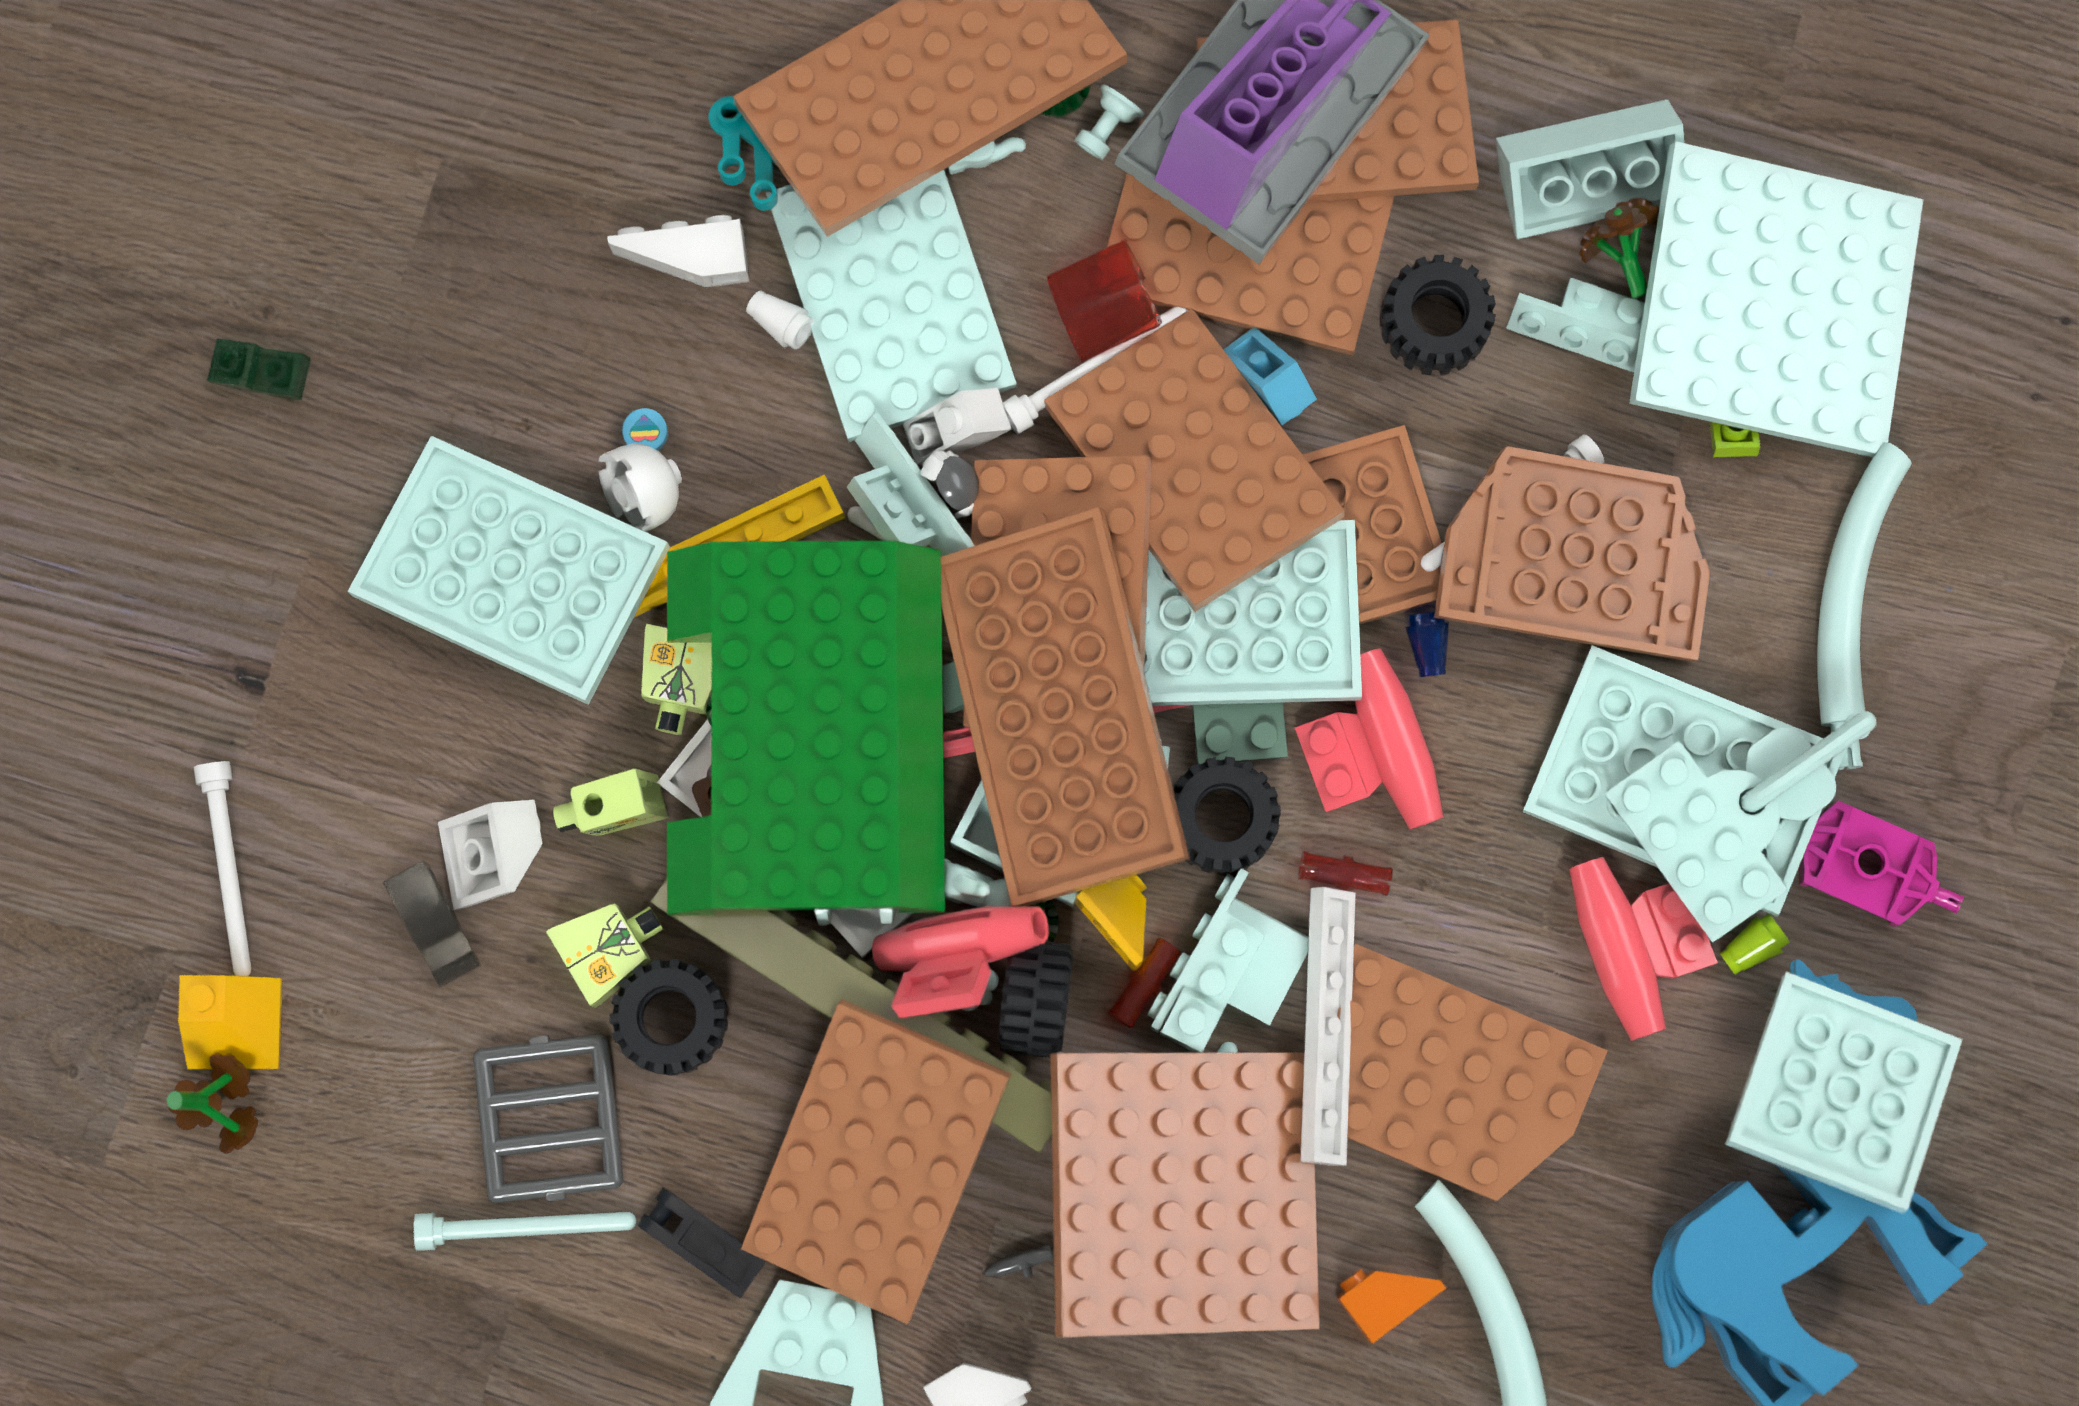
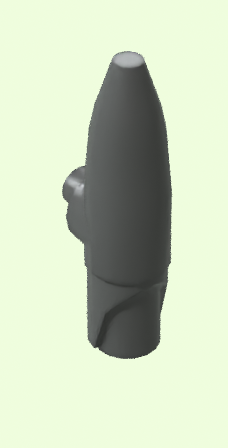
[984,1244,1054,1278]

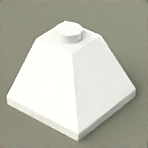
[438,800,542,910]

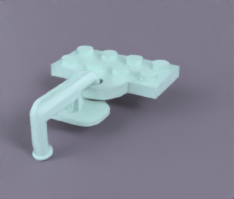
[1604,711,1876,942]

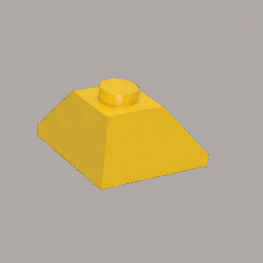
[1075,874,1147,972]
[178,975,282,1069]

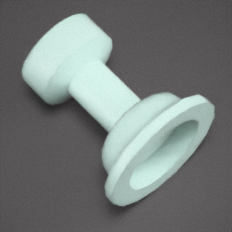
[1074,84,1145,161]

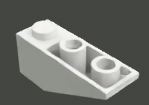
[607,215,750,287]

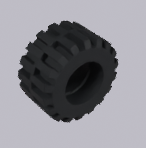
[1380,255,1496,375]
[1173,757,1281,875]
[998,941,1073,1058]
[609,959,729,1076]

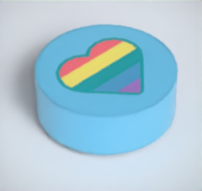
[622,408,668,451]

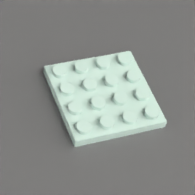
[1726,972,1962,1214]

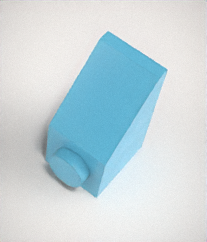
[1223,328,1317,426]

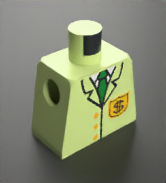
[641,624,712,735]
[553,769,668,836]
[546,904,664,1008]

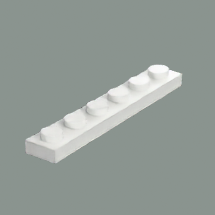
[1301,887,1356,1166]

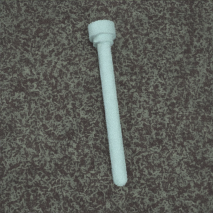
[414,1212,636,1251]

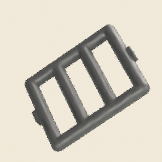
[473,1034,623,1203]

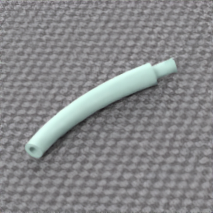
[1817,442,1912,770]
[1415,1179,1547,1406]

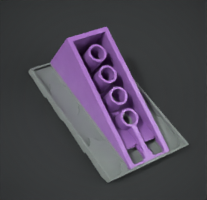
[1114,0,1430,264]

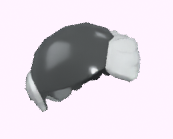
[920,450,979,519]

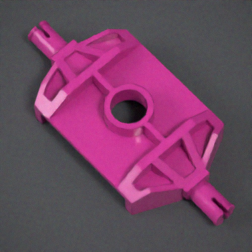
[1798,800,1964,927]

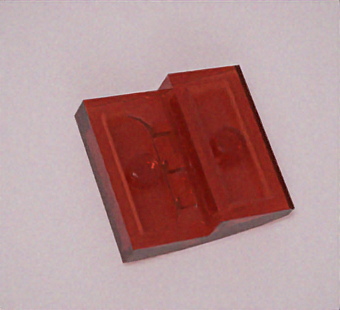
[1047,238,1162,362]

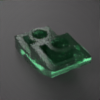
[207,338,311,401]

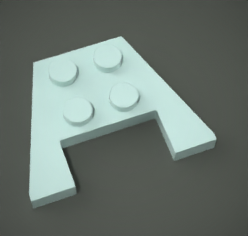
[710,1280,884,1406]

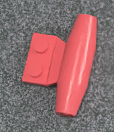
[1295,648,1444,830]
[1569,857,1718,1041]
[872,906,1049,1018]

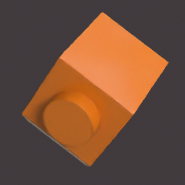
[1336,1269,1446,1344]

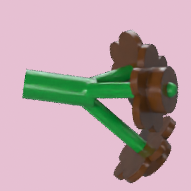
[1579,198,1660,299]
[167,1053,258,1154]

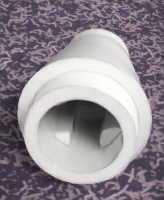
[746,291,814,349]

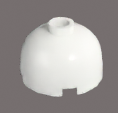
[599,443,682,532]

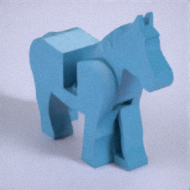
[1651,959,1988,1406]

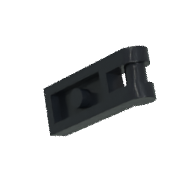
[637,1187,767,1298]

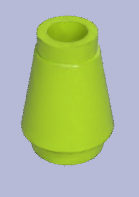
[1719,913,1790,975]

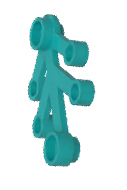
[709,96,778,211]

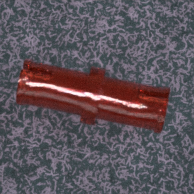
[1298,851,1393,896]
[1108,938,1182,1029]

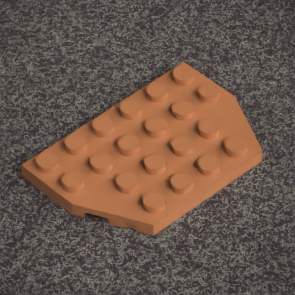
[1434,446,1710,662]
[1337,943,1608,1201]

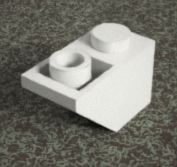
[903,388,1011,465]
[923,1363,1031,1406]

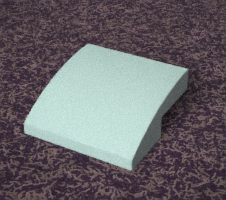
[1227,898,1309,1025]

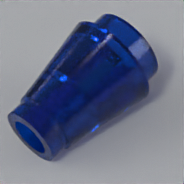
[1405,612,1449,677]

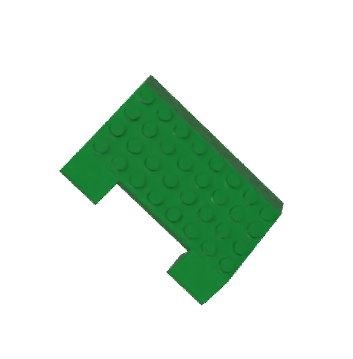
[667,541,945,915]

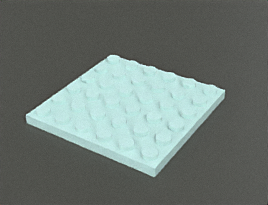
[1629,142,1923,457]

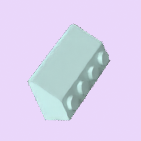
[1496,99,1684,239]

